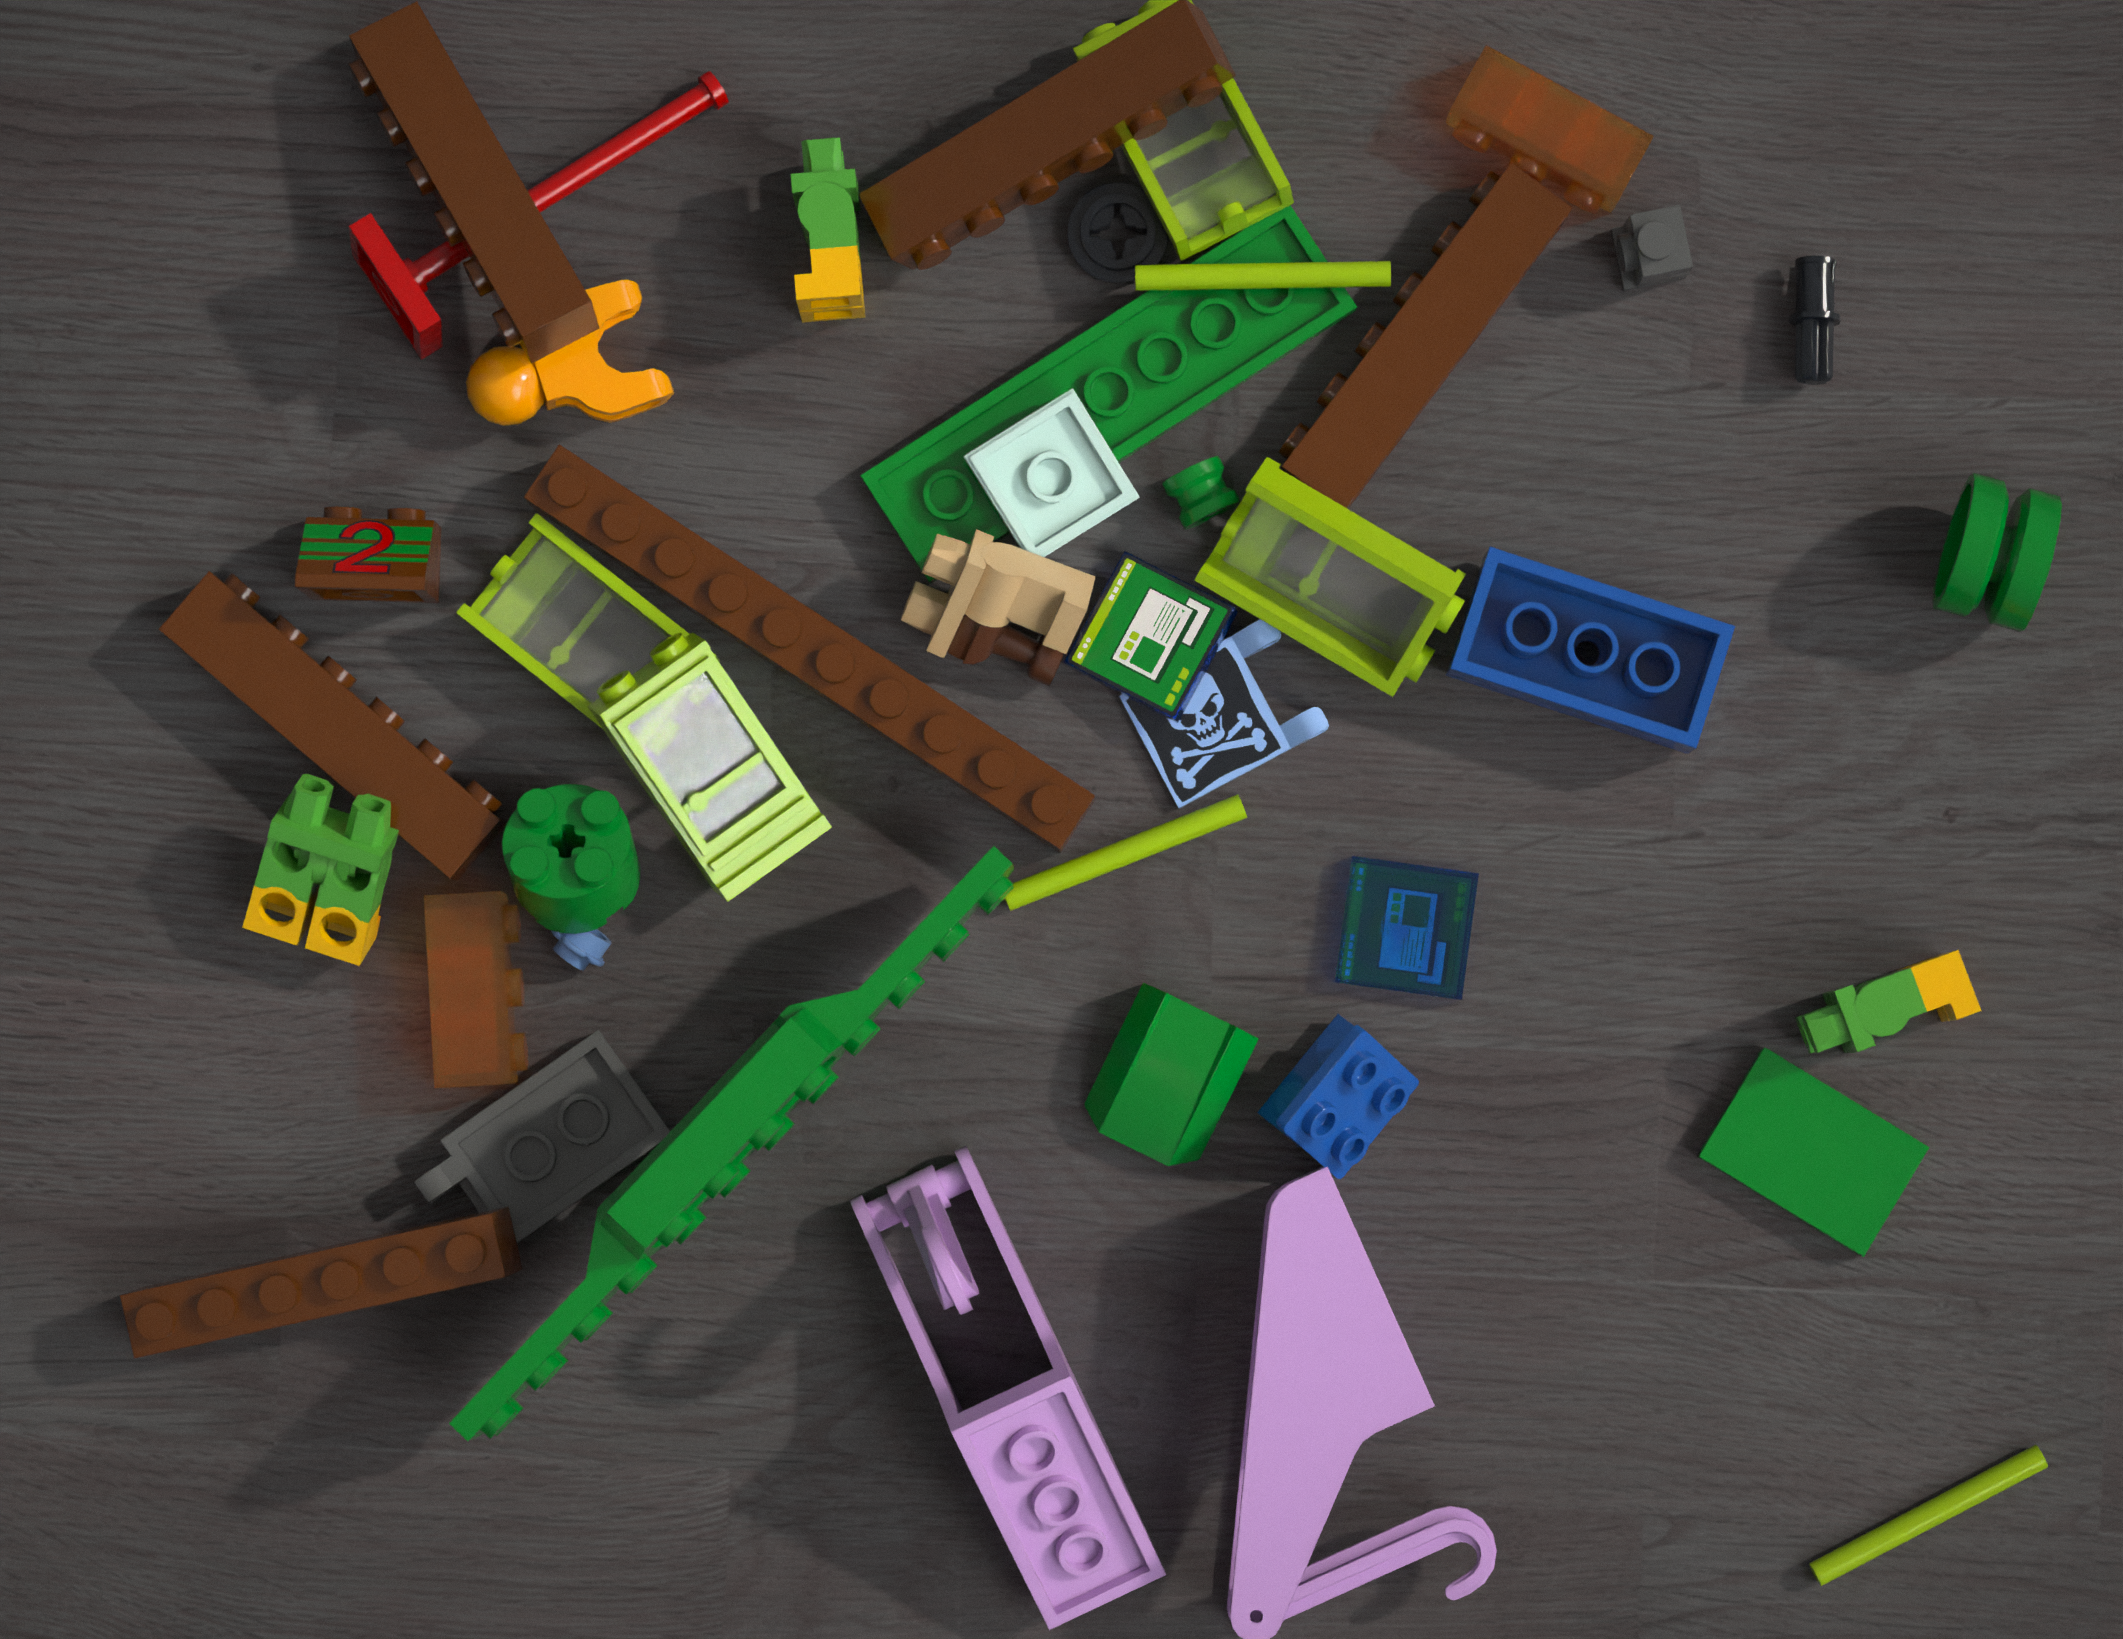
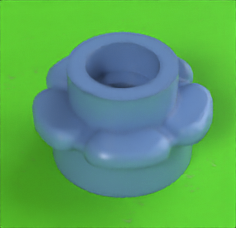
[551,929,612,971]

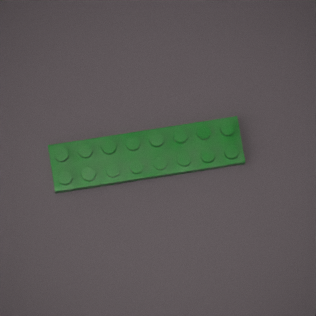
[860,205,1357,584]

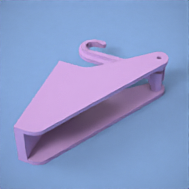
[850,1146,1166,1630]
[1227,1167,1497,1639]

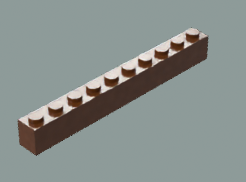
[524,444,1095,853]

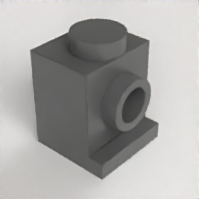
[1610,205,1693,291]

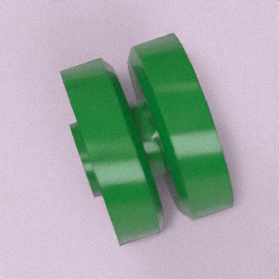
[1932,473,2062,632]

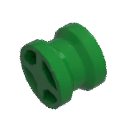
[1162,456,1241,530]

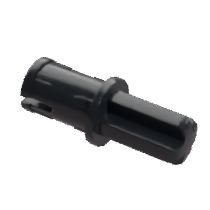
[1789,256,1841,385]

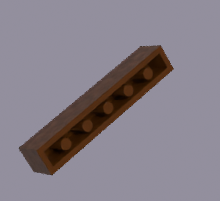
[859,0,1236,270]
[348,1,599,364]
[1278,162,1573,509]
[159,571,506,882]
[120,1206,523,1358]

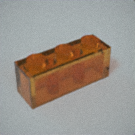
[1445,45,1654,214]
[424,891,528,1089]

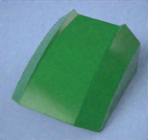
[1084,982,1259,1166]

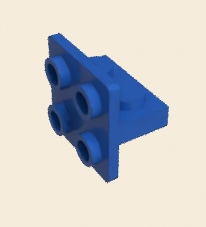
[1257,1014,1419,1179]

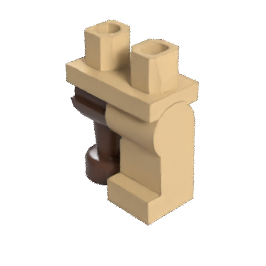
[901,529,1095,686]

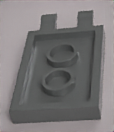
[414,1030,670,1244]

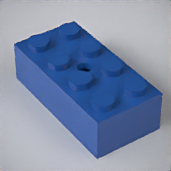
[1446,547,1735,754]

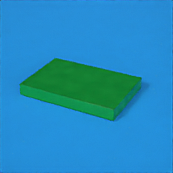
[1696,1047,1930,1257]

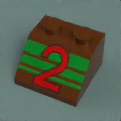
[295,507,442,603]

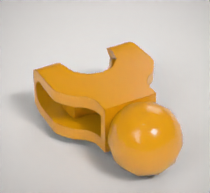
[466,279,674,426]

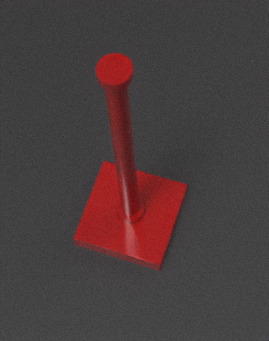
[349,71,729,360]

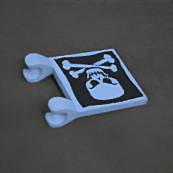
[1119,619,1329,809]

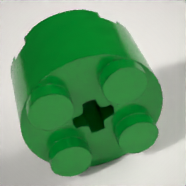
[502,784,641,934]

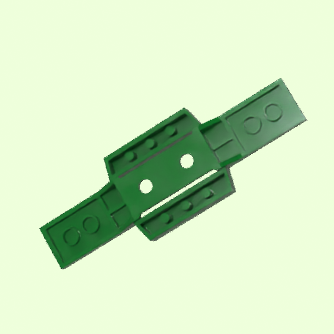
[449,846,1014,1441]

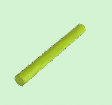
[1135,261,1391,291]
[1005,794,1247,911]
[1809,1444,2048,1586]

